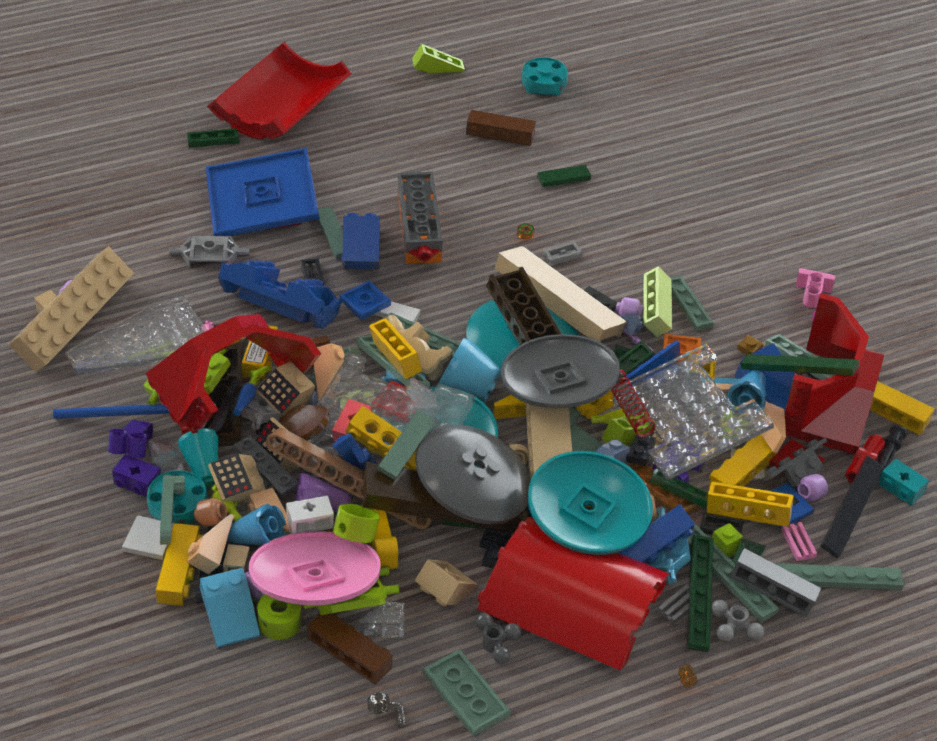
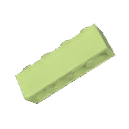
[643,266,672,337]

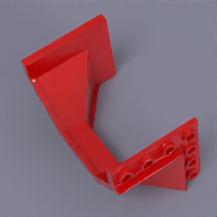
[785,293,885,455]
[145,314,321,435]

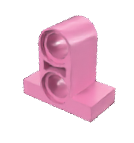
[796,268,835,308]

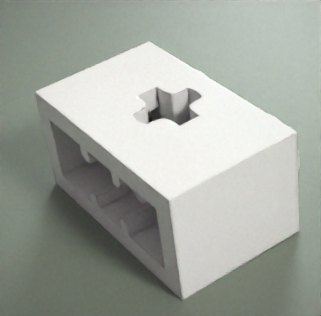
[286,496,334,534]

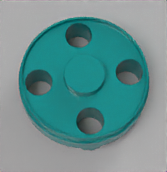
[521,57,568,95]
[147,470,208,525]

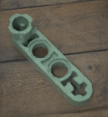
[160,475,185,545]

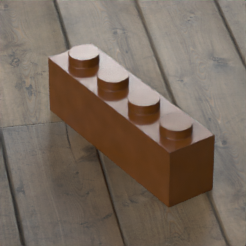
[466,110,536,146]
[307,613,393,685]

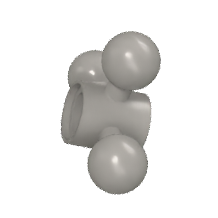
[711,600,764,642]

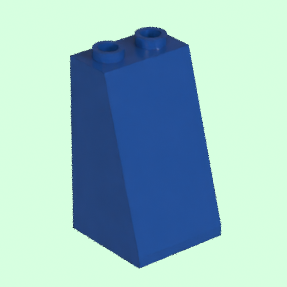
[734,343,795,413]

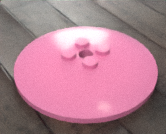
[249,531,380,605]

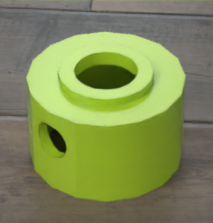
[333,504,380,543]
[257,594,302,640]

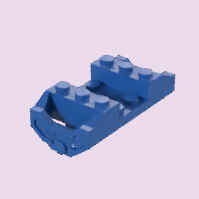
[218,260,342,329]

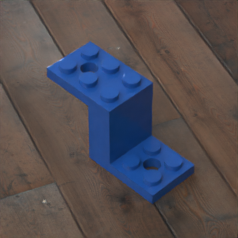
[342,213,380,269]

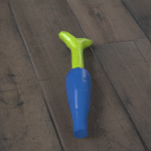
[233,365,271,416]

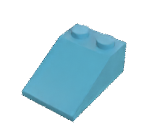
[200,568,260,648]

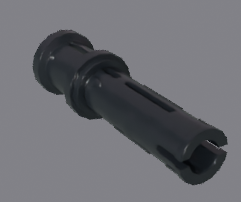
[877,425,907,476]

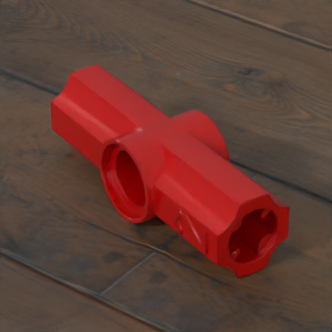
[845,434,886,483]

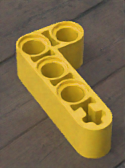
[369,508,398,570]

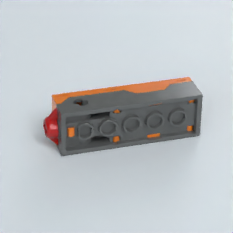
[397,172,443,264]

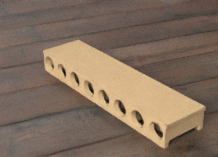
[495,246,627,342]
[526,403,572,518]

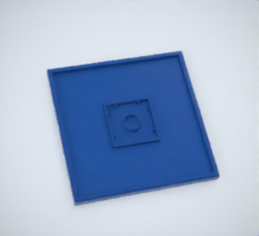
[206,148,320,236]

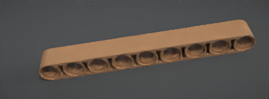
[266,428,433,529]

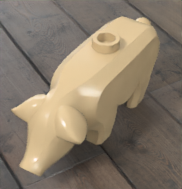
[387,315,452,381]

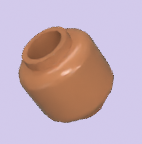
[194,498,227,527]

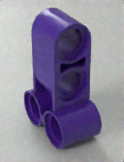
[108,420,153,458]

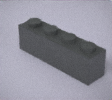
[730,548,821,617]

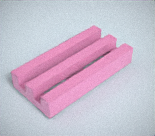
[781,522,817,561]

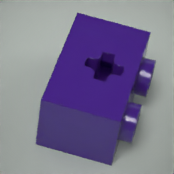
[112,454,161,497]

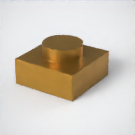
[737,335,764,355]

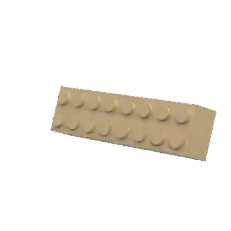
[9,246,134,372]

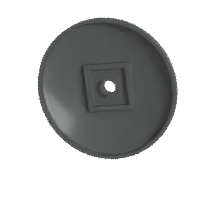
[501,334,620,408]
[416,425,531,524]

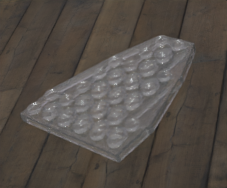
[65,295,207,374]

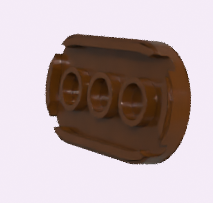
[279,404,330,440]

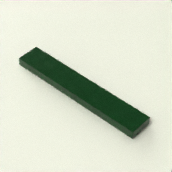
[740,354,860,375]
[687,534,714,653]

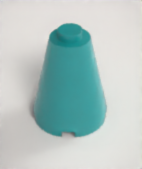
[178,428,218,488]

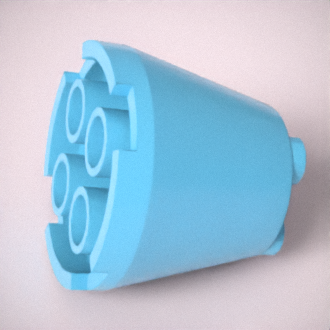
[436,338,501,404]

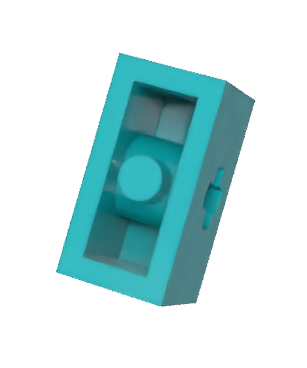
[878,459,929,506]

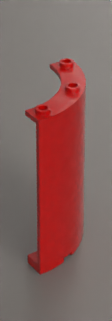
[207,41,352,139]
[477,517,669,671]

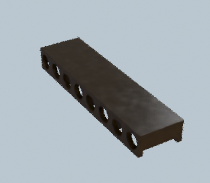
[486,266,562,346]
[204,322,243,446]
[362,462,528,532]

